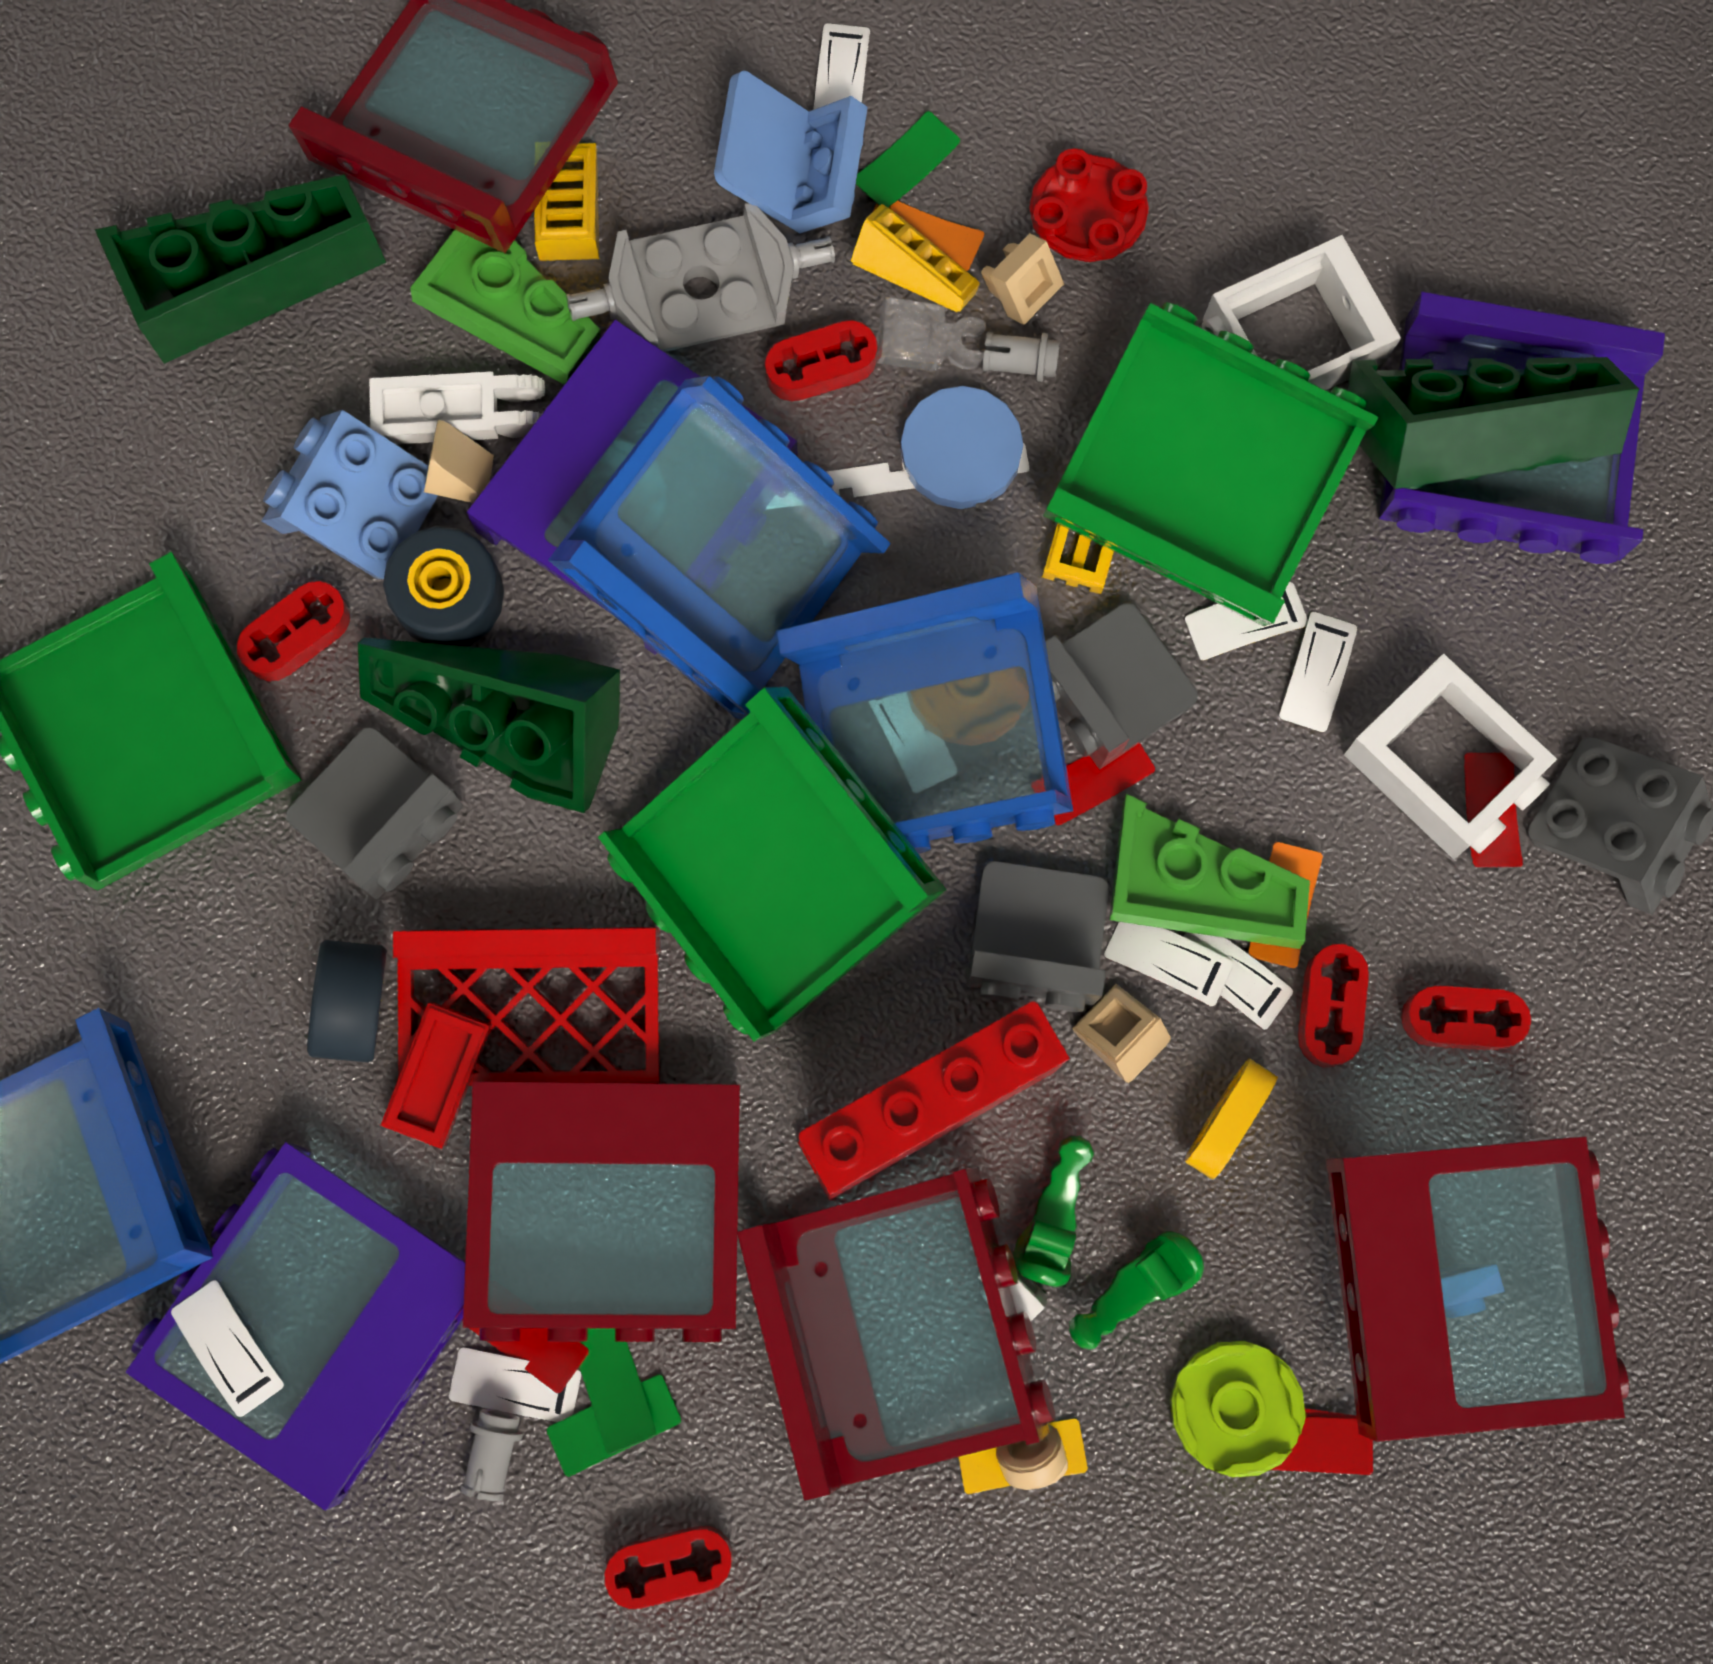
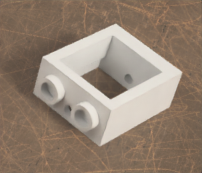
[1202,235,1401,390]
[1344,653,1557,860]

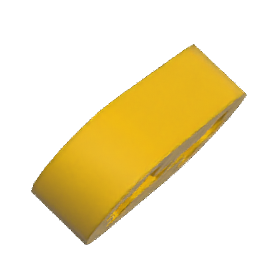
[1184,1058,1278,1180]

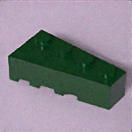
[94,174,386,364]
[1348,357,1639,489]

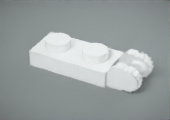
[369,372,545,444]

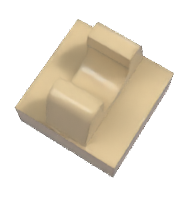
[981,233,1064,325]

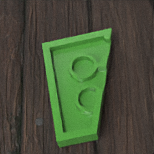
[410,230,600,385]
[1109,794,1310,949]

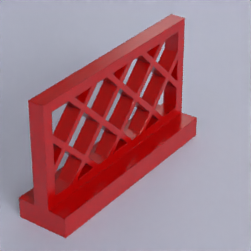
[393,927,661,1086]

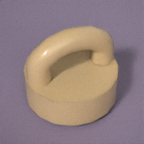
[996,1423,1068,1490]

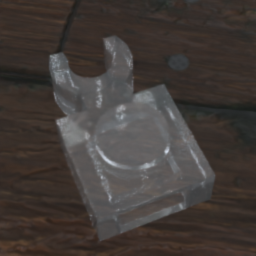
[877,297,986,372]

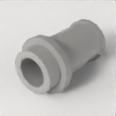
[983,332,1060,382]
[460,1409,523,1501]

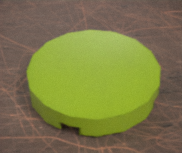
[1170,1341,1306,1477]

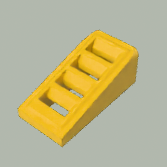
[534,143,600,261]
[851,204,980,312]

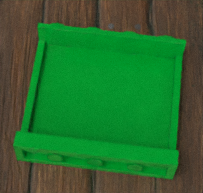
[1043,302,1378,627]
[0,552,302,891]
[598,687,947,1042]

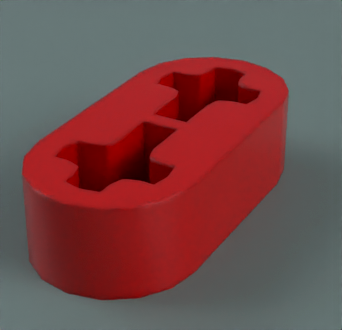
[765,320,878,402]
[237,581,350,681]
[1298,944,1369,1068]
[1401,986,1531,1051]
[604,1526,733,1609]

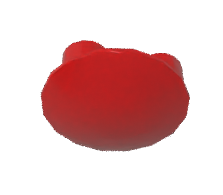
[1029,148,1149,262]

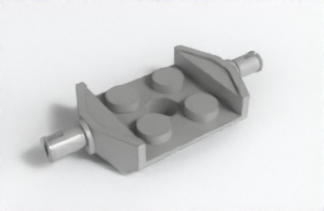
[566,203,835,352]

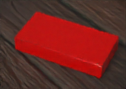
[380,1002,492,1149]

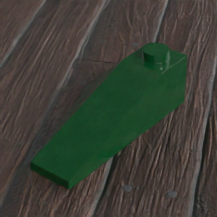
[357,637,620,813]

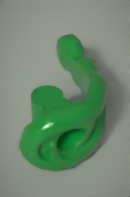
[1012,1135,1094,1287]
[1069,1231,1204,1350]

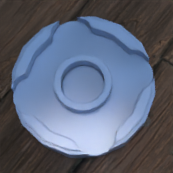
[900,386,1023,509]

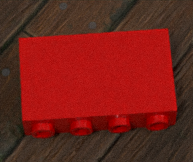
[798,1002,1070,1201]

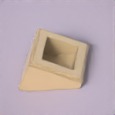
[424,419,494,503]
[1072,984,1170,1083]

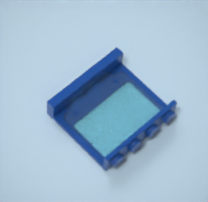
[548,376,891,719]
[777,572,1073,854]
[0,1008,213,1364]

